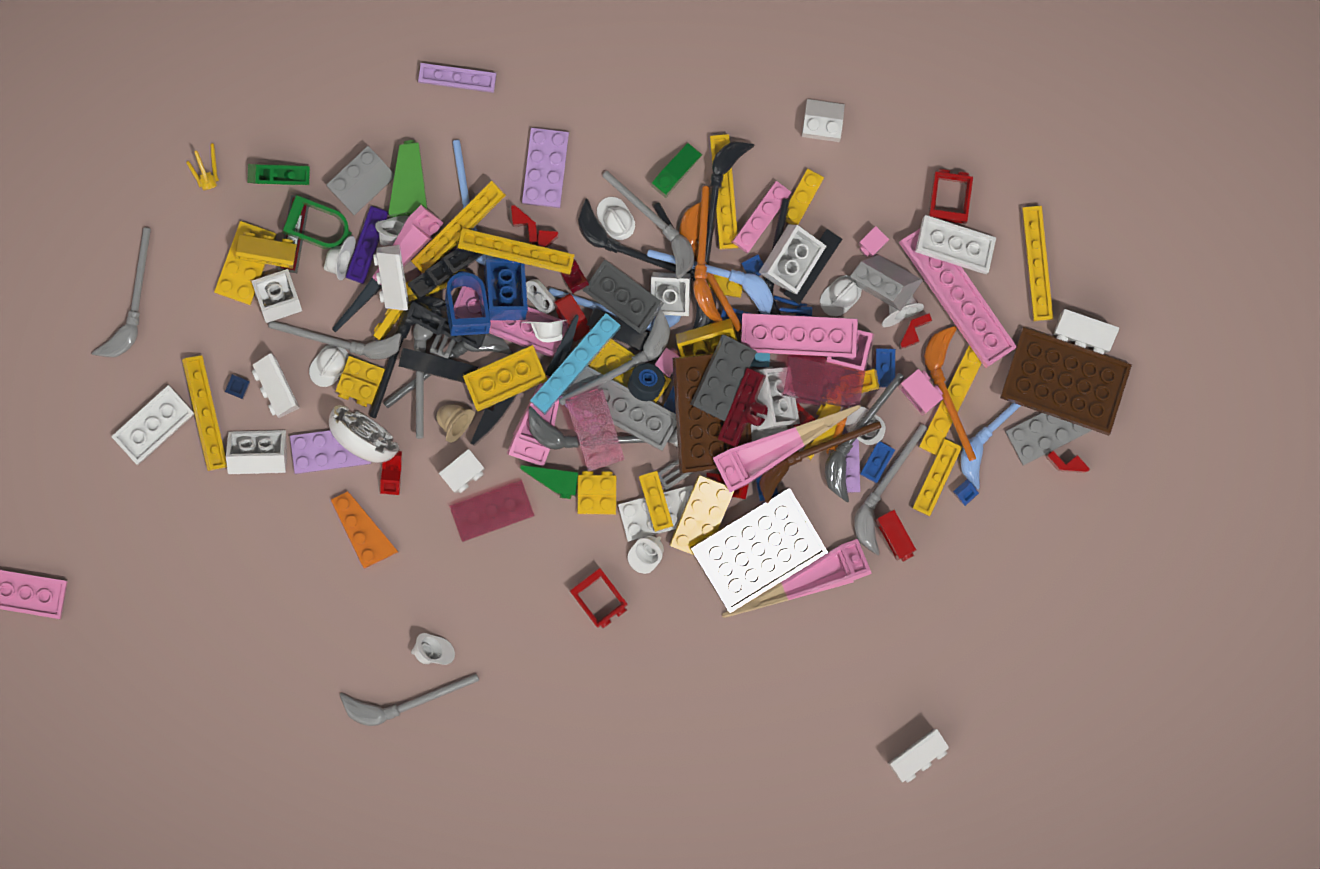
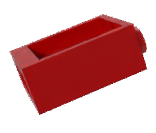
[928,169,973,224]
[875,510,916,562]
[570,568,628,629]

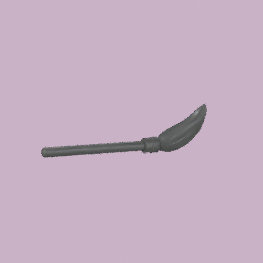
[384,333,514,408]
[825,373,904,503]
[529,407,646,450]

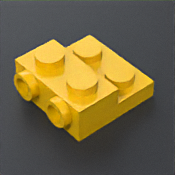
[335,356,385,407]
[578,471,617,515]

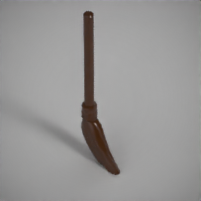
[759,421,882,504]

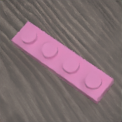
[732,181,791,253]

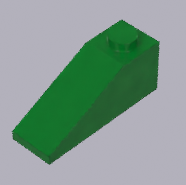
[651,143,702,198]
[247,164,310,185]
[520,465,578,499]

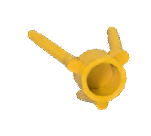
[186,143,219,191]

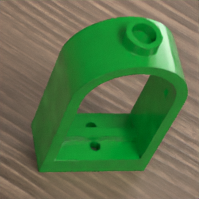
[282,195,352,249]

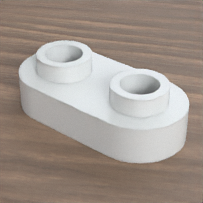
[526,279,556,314]

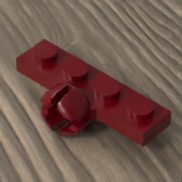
[718,368,768,447]

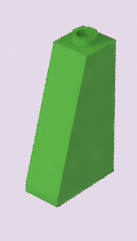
[389,140,428,218]

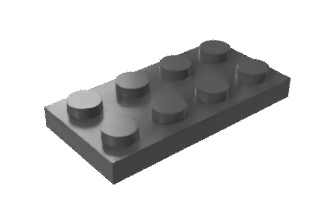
[583,260,664,334]
[690,334,757,421]

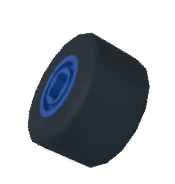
[628,363,665,401]

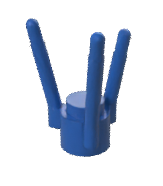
[773,296,812,316]

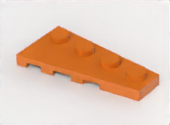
[331,491,399,569]

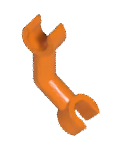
[826,417,847,454]

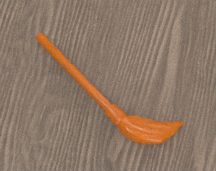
[693,186,723,322]
[679,202,742,332]
[924,326,976,461]

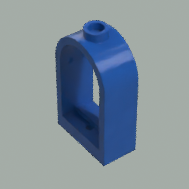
[445,271,491,336]

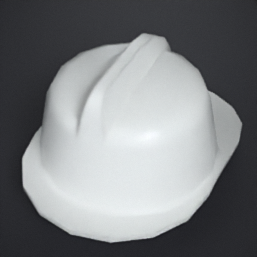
[597,197,635,240]
[375,216,409,245]
[324,236,356,280]
[820,275,862,317]
[882,295,924,327]
[521,320,567,343]
[309,345,349,387]
[845,407,886,445]
[628,536,664,574]
[411,633,455,665]

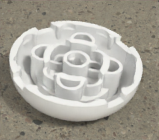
[329,405,399,463]

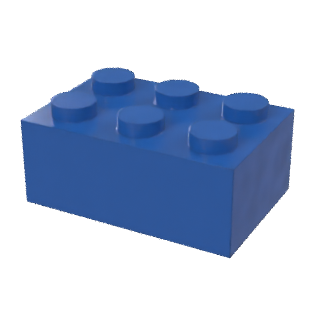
[484,259,528,320]

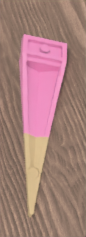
[713,405,861,493]
[722,539,872,618]

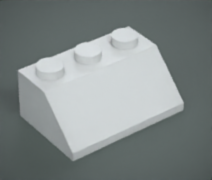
[759,224,826,294]
[373,245,408,310]
[1053,309,1119,355]
[252,353,300,418]
[757,367,800,430]
[226,430,287,474]
[888,729,949,783]

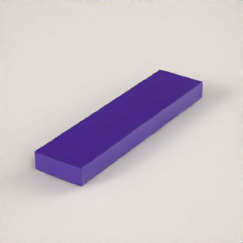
[345,206,389,284]

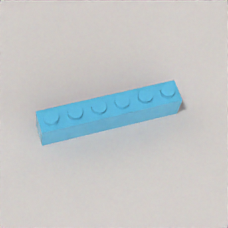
[530,313,621,415]

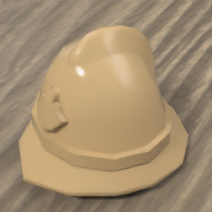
[436,404,475,443]

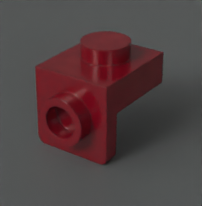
[560,259,589,294]

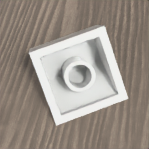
[802,99,845,142]
[252,269,302,323]
[651,272,691,316]
[439,449,485,494]

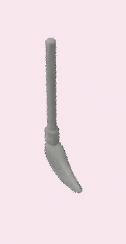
[603,171,694,279]
[91,227,151,357]
[413,306,454,439]
[559,309,670,405]
[268,321,402,360]
[854,424,927,556]
[340,674,479,726]

